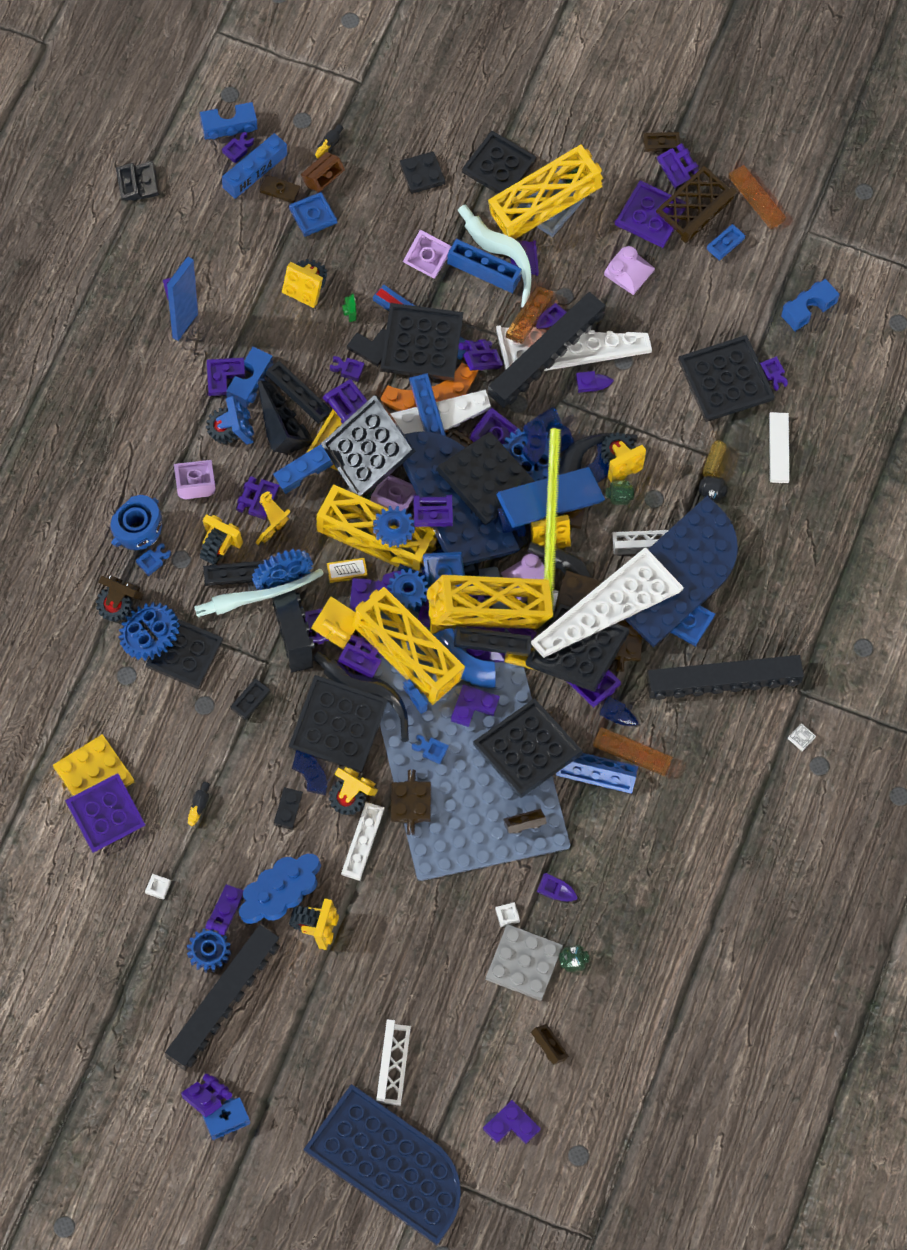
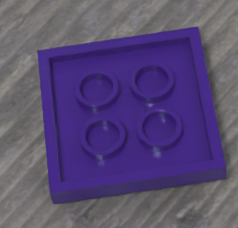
[615,180,686,248]
[65,773,145,853]

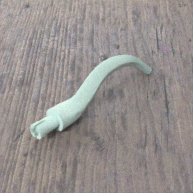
[458,204,531,308]
[194,569,323,618]

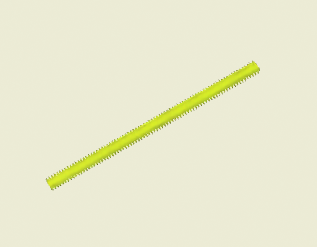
[544,428,561,619]

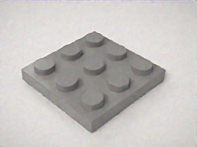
[485,924,563,1001]

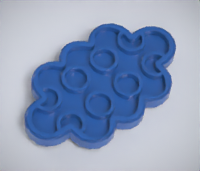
[239,854,321,924]

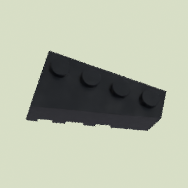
[272,590,314,673]

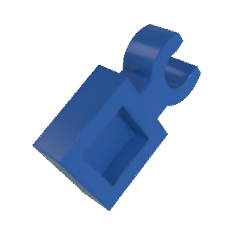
[136,543,171,576]
[403,679,429,714]
[412,735,449,764]

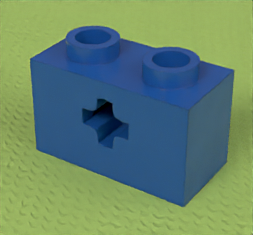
[202,1097,250,1141]

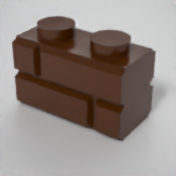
[301,152,345,192]

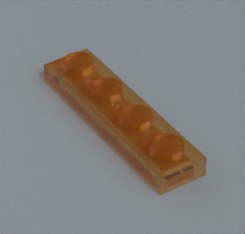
[728,165,786,229]
[506,286,554,344]
[593,727,673,777]

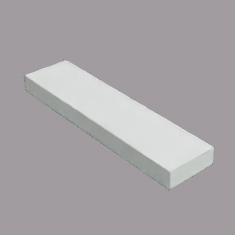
[769,412,789,483]
[341,802,384,881]

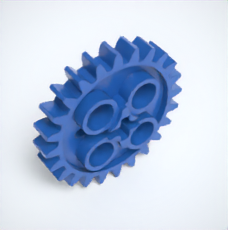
[502,427,561,482]
[252,549,313,590]
[118,602,180,661]

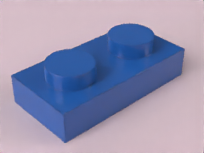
[707,224,746,261]

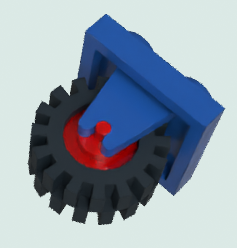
[206,396,254,445]

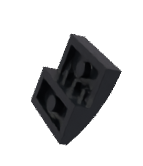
[116,161,160,200]

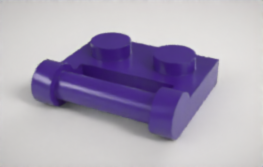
[323,379,367,424]
[414,495,453,527]

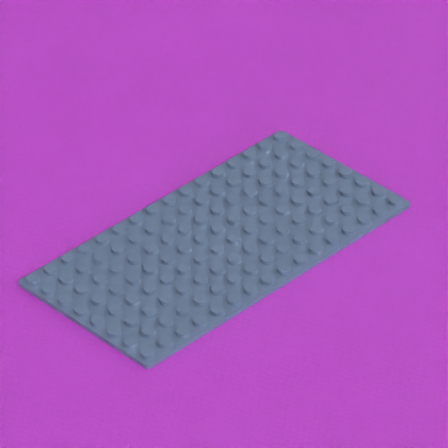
[350,567,570,881]

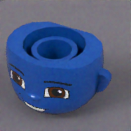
[110,495,162,550]

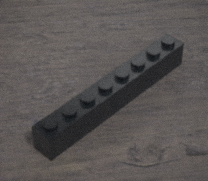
[488,292,605,408]
[646,655,804,700]
[165,925,280,1071]

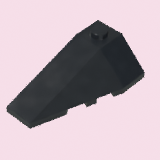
[258,380,313,454]

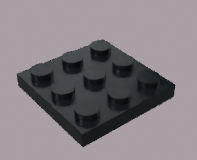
[462,131,537,194]
[146,619,223,690]

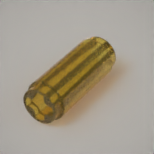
[703,441,726,477]

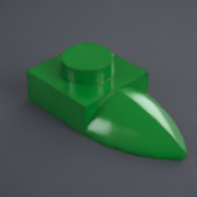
[342,293,356,322]

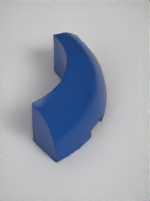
[434,628,496,688]

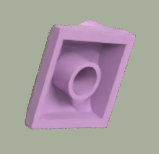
[403,230,452,279]
[604,246,655,295]
[174,460,215,499]
[370,475,417,515]
[501,554,554,603]

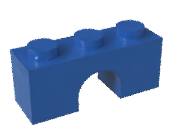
[200,102,257,140]
[781,278,840,331]
[226,347,274,408]
[273,444,333,494]

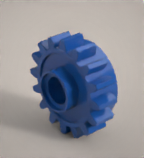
[373,506,415,548]
[387,568,429,611]
[187,928,231,973]

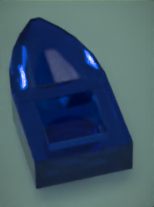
[599,696,638,726]

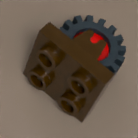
[96,574,144,622]

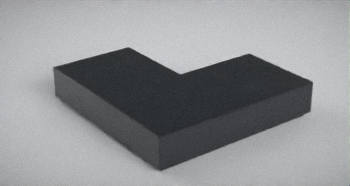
[347,328,386,367]

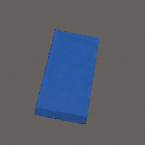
[167,257,198,341]
[496,467,605,528]

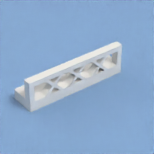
[612,530,669,555]
[377,1019,411,1106]

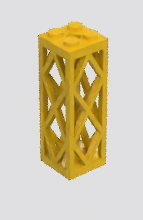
[488,145,603,239]
[317,484,438,576]
[427,575,553,629]
[352,587,465,705]

